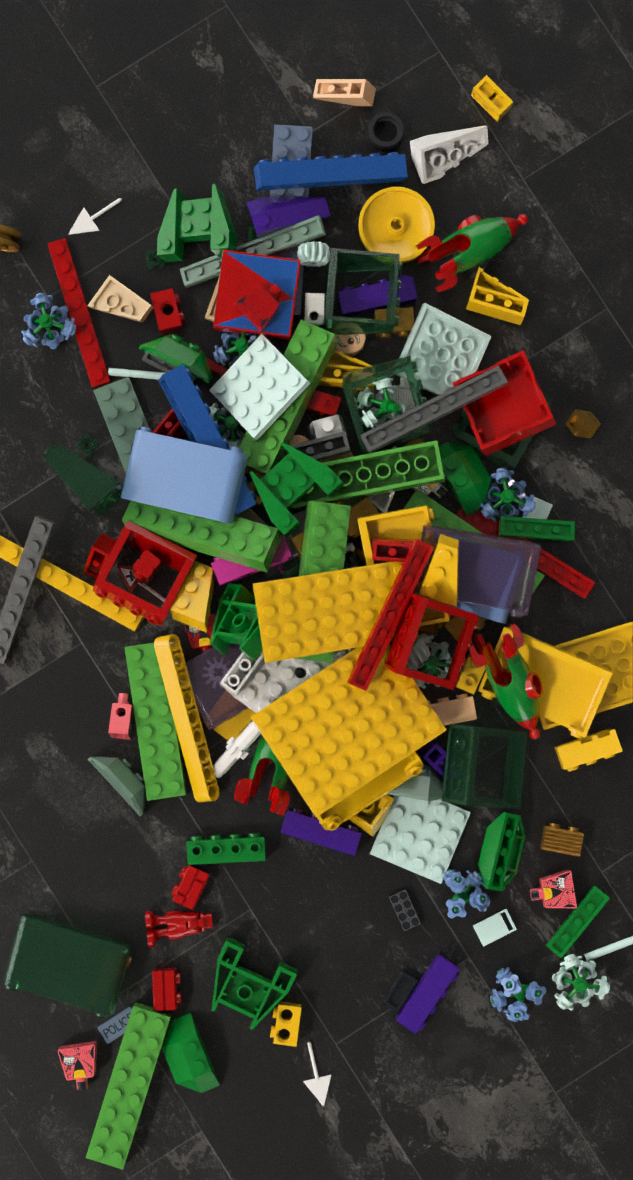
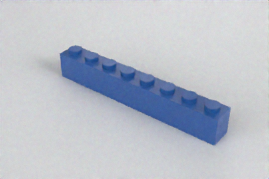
[254,152,408,191]

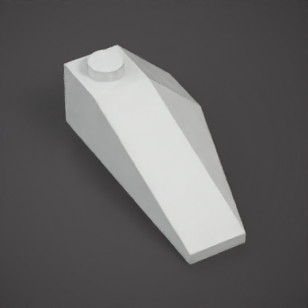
[410,125,488,184]

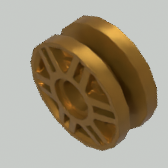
[0,225,22,252]

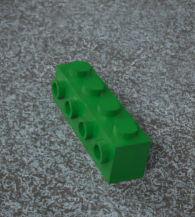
[187,833,266,865]

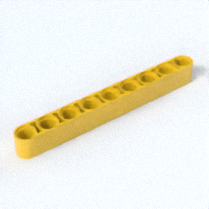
[154,634,219,803]

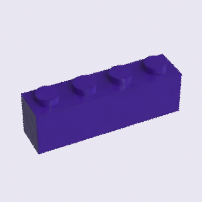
[338,275,417,318]
[281,807,362,856]
[395,953,460,1034]

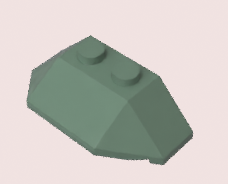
[88,756,146,816]
[388,764,447,801]

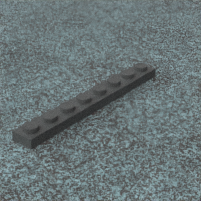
[360,365,508,454]
[0,515,55,665]

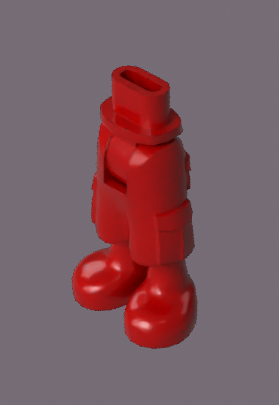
[145,911,213,948]

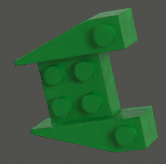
[157,184,237,263]
[250,442,344,537]
[210,583,263,661]
[212,937,298,1030]

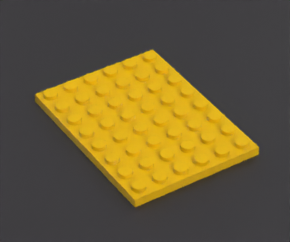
[250,643,446,817]

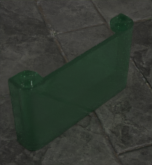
[2,913,132,1018]

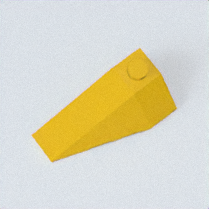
[349,794,394,837]

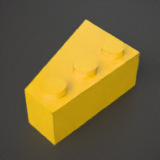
[466,267,529,325]
[318,350,376,392]
[419,534,459,607]
[170,561,215,633]
[554,728,623,772]

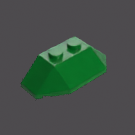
[139,334,213,383]
[438,442,491,516]
[478,812,526,892]
[161,1012,220,1093]

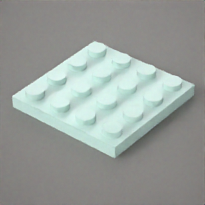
[393,303,491,396]
[210,334,310,440]
[370,795,471,884]

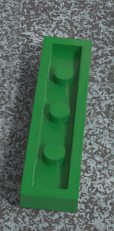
[499,516,575,542]
[546,885,610,958]

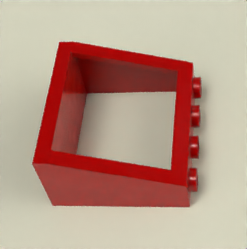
[93,521,197,626]
[384,593,479,690]

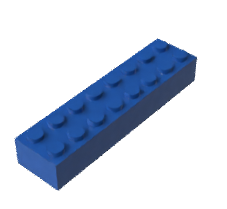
[158,365,257,516]

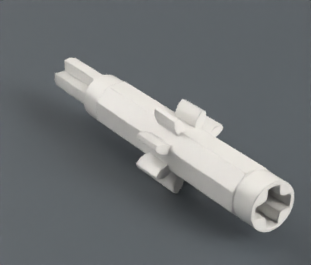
[213,721,261,778]

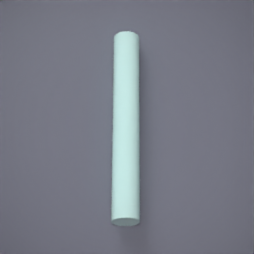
[108,368,165,380]
[584,936,633,961]

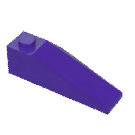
[246,197,331,239]

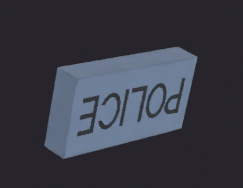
[97,1006,132,1044]

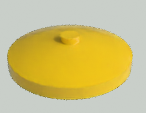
[358,187,435,264]

